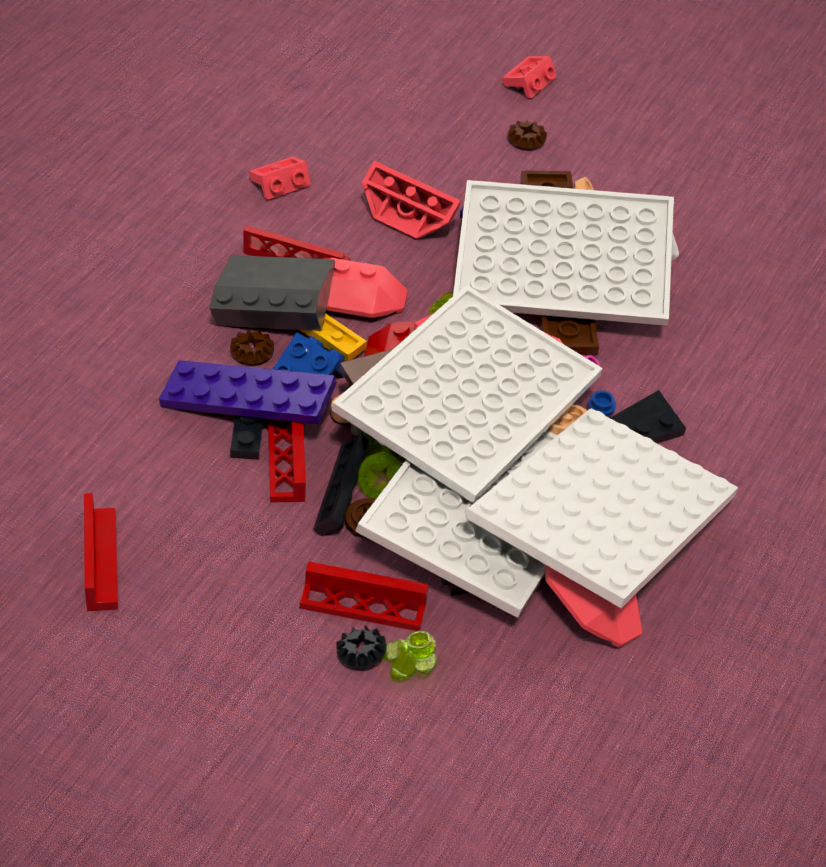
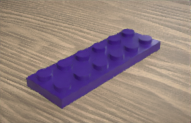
[159,360,337,424]

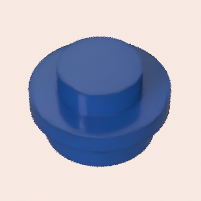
[588,391,616,416]

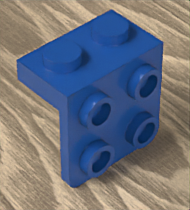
[273,333,345,377]

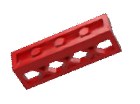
[243,225,351,261]
[268,419,306,503]
[84,493,118,611]
[299,561,429,632]

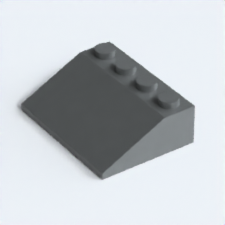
[209,255,335,331]

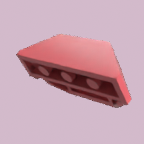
[362,161,461,240]
[326,258,408,318]
[545,565,643,648]

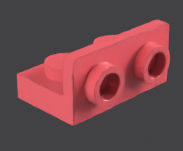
[502,56,556,98]
[249,156,311,200]

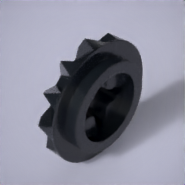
[336,625,387,668]

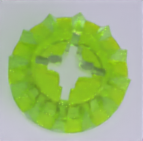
[358,453,402,499]

